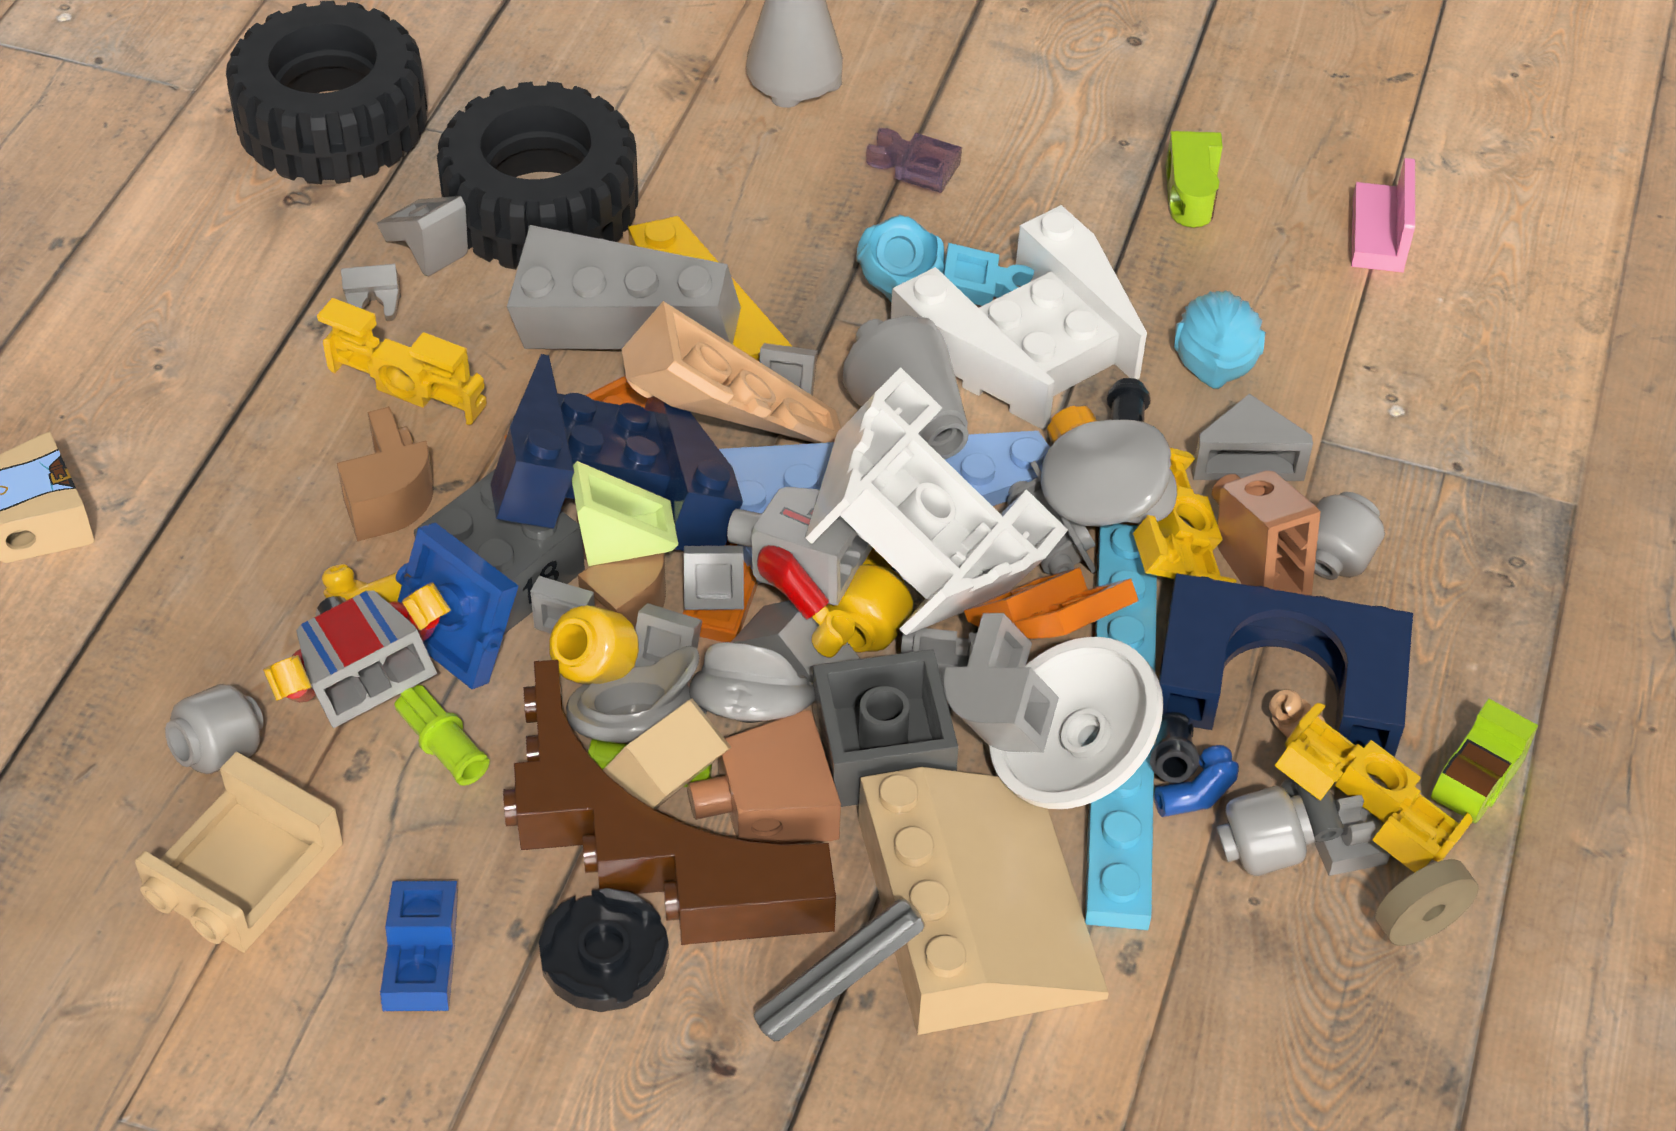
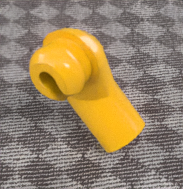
[322,564,406,603]

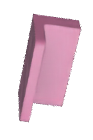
[1351,158,1415,272]

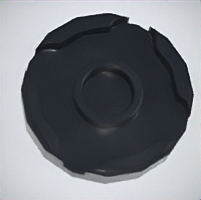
[539,888,669,1012]

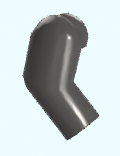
[1281,778,1344,842]

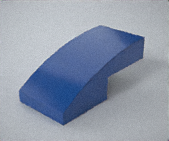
[380,881,458,1011]

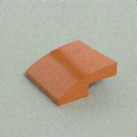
[964,567,1139,639]

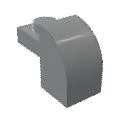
[944,613,1059,753]

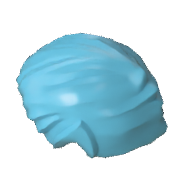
[856,215,944,302]
[1174,290,1266,389]

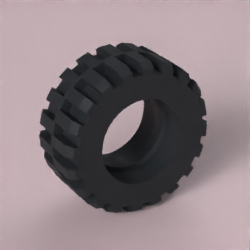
[226,1,427,184]
[437,81,639,270]

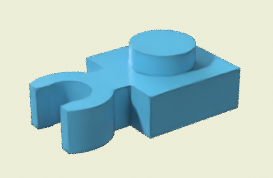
[943,243,1034,306]

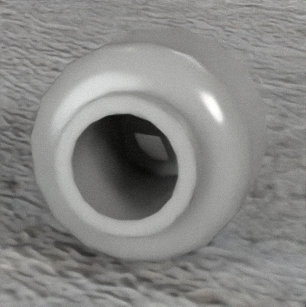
[1314,492,1385,580]
[165,684,264,774]
[1216,786,1315,876]

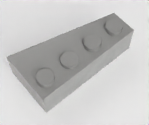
[507,225,741,349]

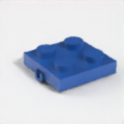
[396,523,519,689]

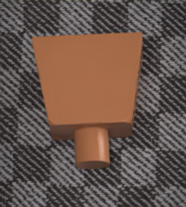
[1212,470,1321,595]
[687,710,841,844]

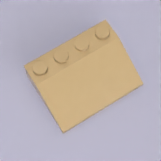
[858,767,1108,1035]

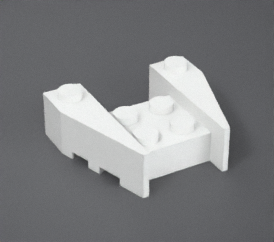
[891,205,1147,430]
[805,367,1068,635]

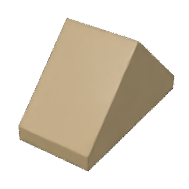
[603,698,731,810]

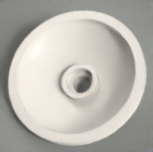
[989,637,1163,809]

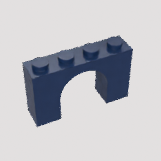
[1159,573,1413,757]

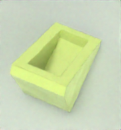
[572,461,678,566]

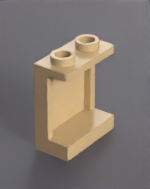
[135,751,343,953]

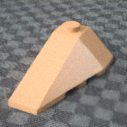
[622,301,841,443]

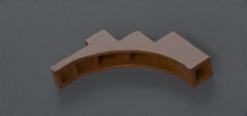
[503,660,836,945]

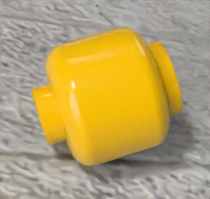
[826,564,913,653]
[549,605,639,685]

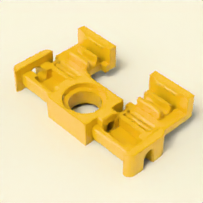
[317,298,487,425]
[1133,447,1237,583]
[1275,703,1473,872]

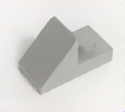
[377,196,468,276]

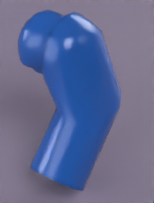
[1154,745,1239,817]

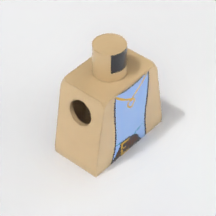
[0,432,95,563]

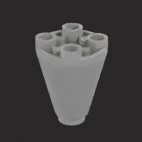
[746,0,843,108]
[842,316,969,459]

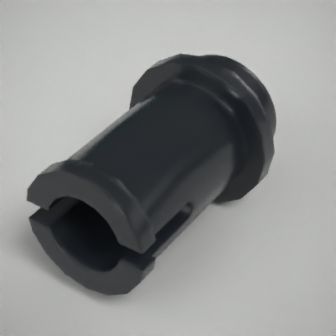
[1107,378,1151,422]
[1150,712,1200,783]

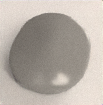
[1041,420,1177,527]
[689,642,815,723]
[566,646,707,742]

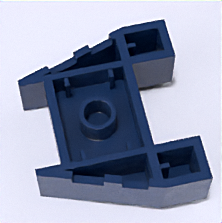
[490,354,743,551]

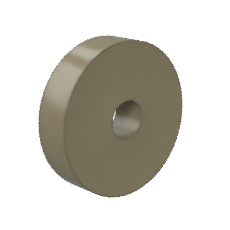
[1375,859,1479,946]

